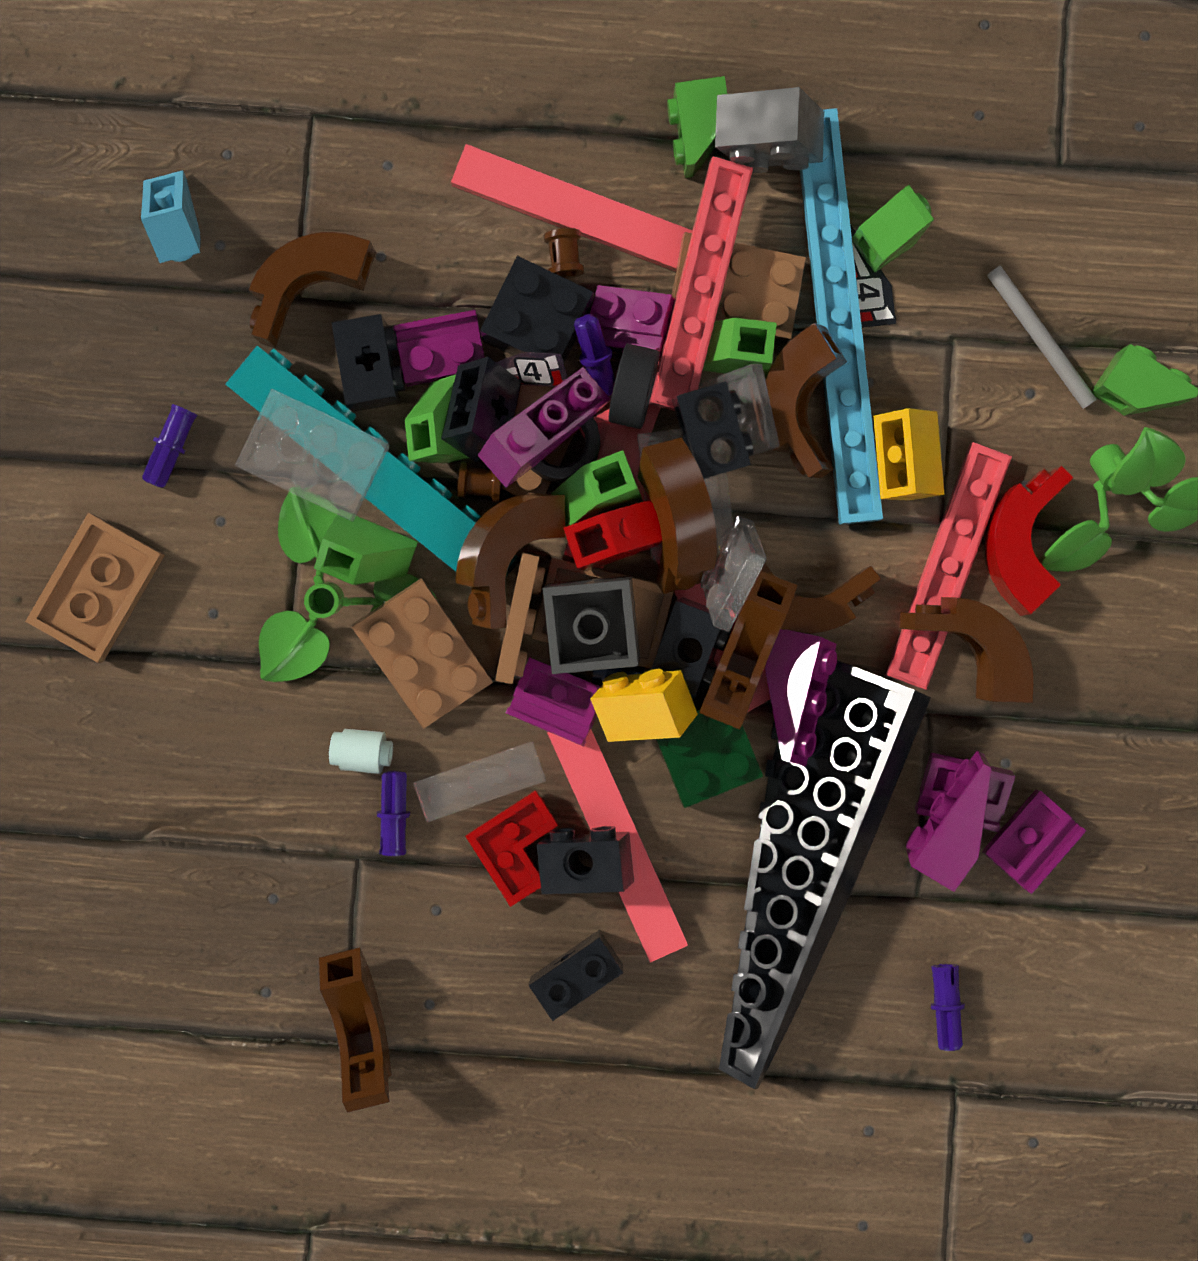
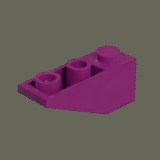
[478,367,611,488]
[765,629,837,766]
[906,750,991,892]

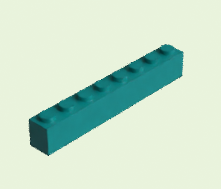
[225,346,520,577]

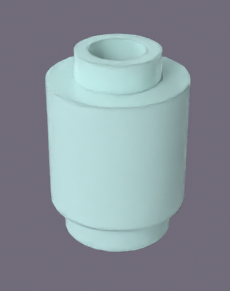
[329,729,393,774]

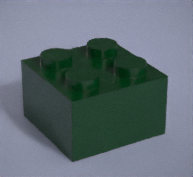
[656,708,763,808]

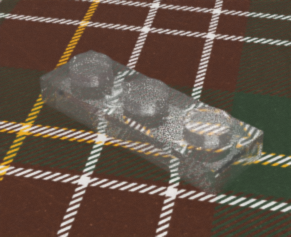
[413,741,546,822]

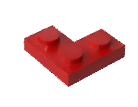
[465,790,559,907]

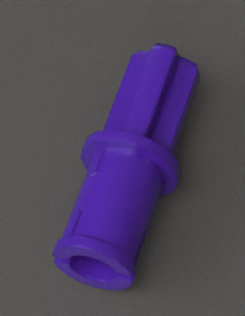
[574,314,616,396]
[142,404,197,488]
[377,771,410,856]
[931,964,965,1051]

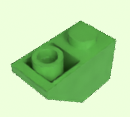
[667,76,727,178]
[852,185,934,273]
[703,318,777,378]
[1092,344,1198,416]
[405,374,469,464]
[551,450,643,527]
[314,509,418,585]

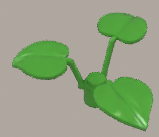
[1039,427,1198,572]
[259,488,439,682]

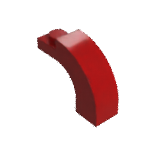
[985,466,1074,616]

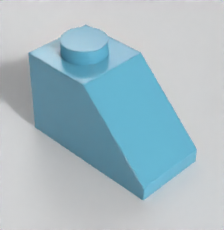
[141,170,200,263]

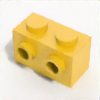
[873,408,945,501]
[590,669,698,742]

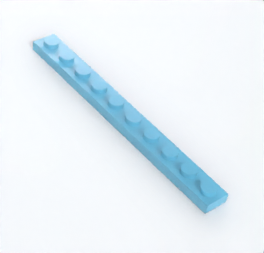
[800,108,883,525]

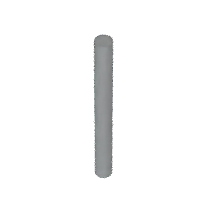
[987,265,1097,409]

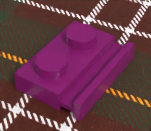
[590,285,675,358]
[394,310,485,387]
[505,657,600,747]
[915,752,1015,832]
[982,789,1086,894]

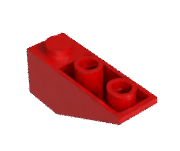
[563,499,662,572]

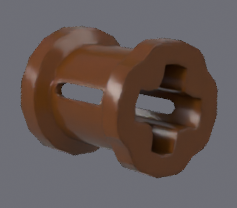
[543,228,584,278]
[458,461,502,503]

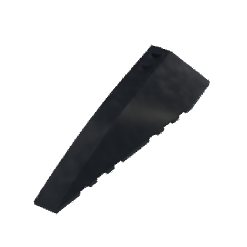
[719,660,931,1089]

